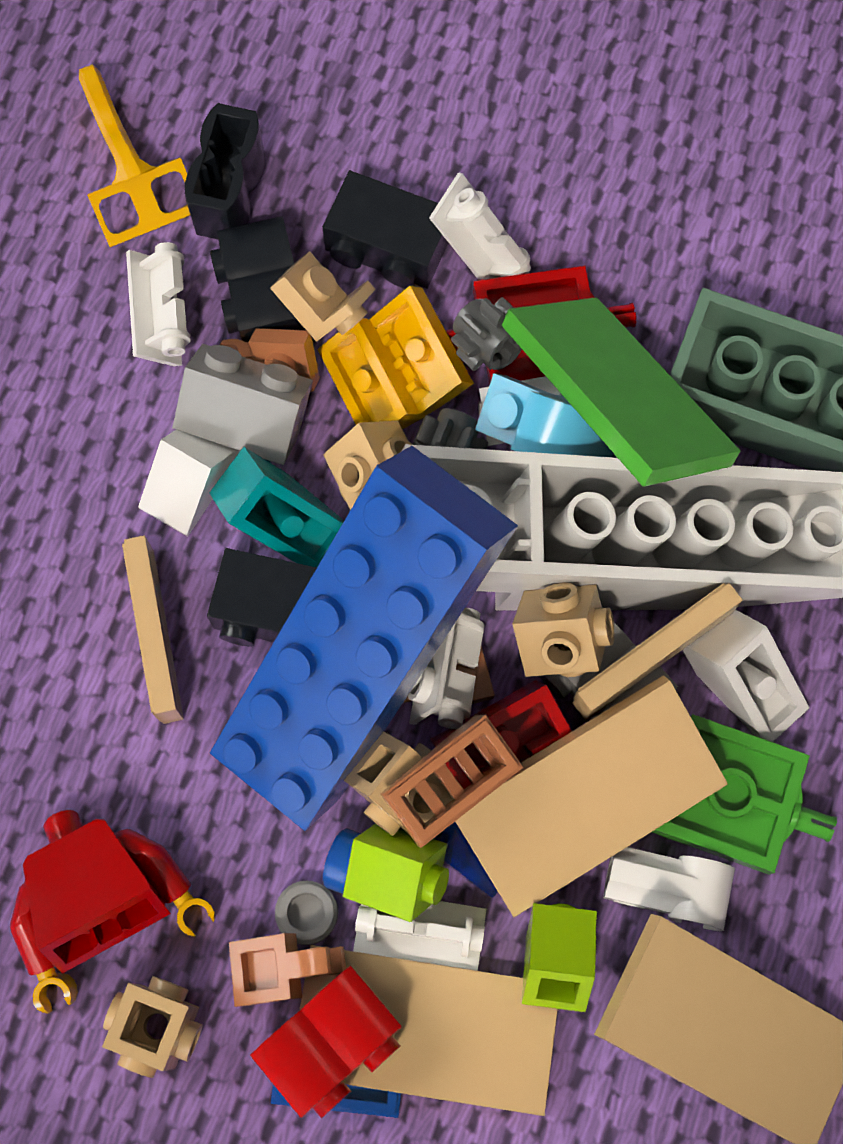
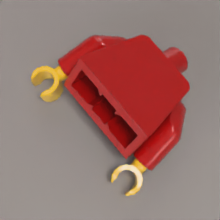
[10,810,215,1014]

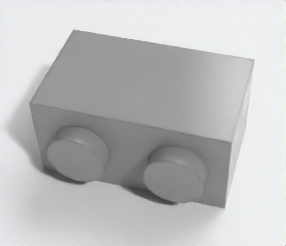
[172,343,313,465]

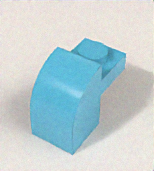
[475,373,613,457]

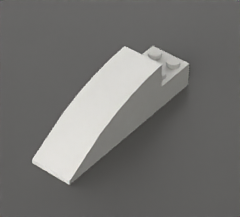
[402,444,843,611]

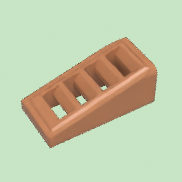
[380,715,524,848]

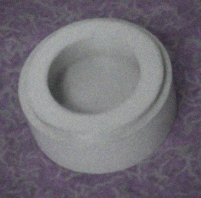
[275,881,338,945]

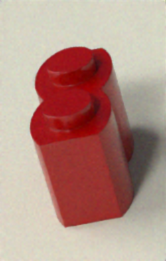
[250,965,402,1119]

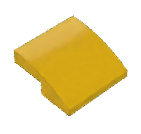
[317,286,474,429]

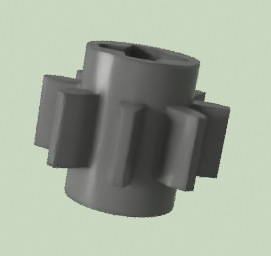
[451,297,522,371]
[412,408,488,449]

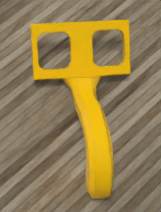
[79,64,190,247]

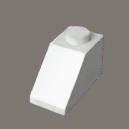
[683,610,809,742]

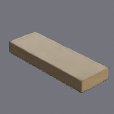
[122,535,184,724]
[573,583,743,721]

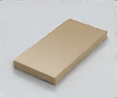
[455,675,728,917]
[594,914,843,1144]
[299,945,558,1116]

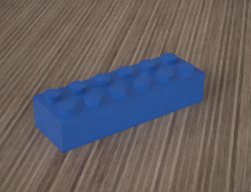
[210,446,518,831]

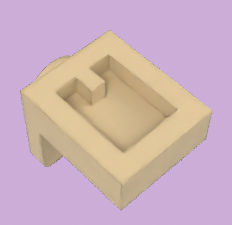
[270,251,376,342]

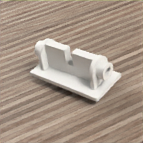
[429,173,531,280]
[126,242,190,366]
[408,608,485,729]
[353,901,487,971]

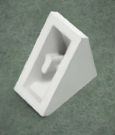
[138,430,240,537]

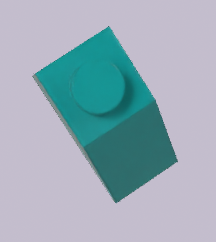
[209,447,344,567]

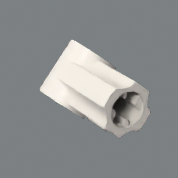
[603,847,735,931]

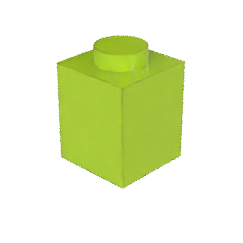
[343,823,449,922]
[522,903,597,1012]

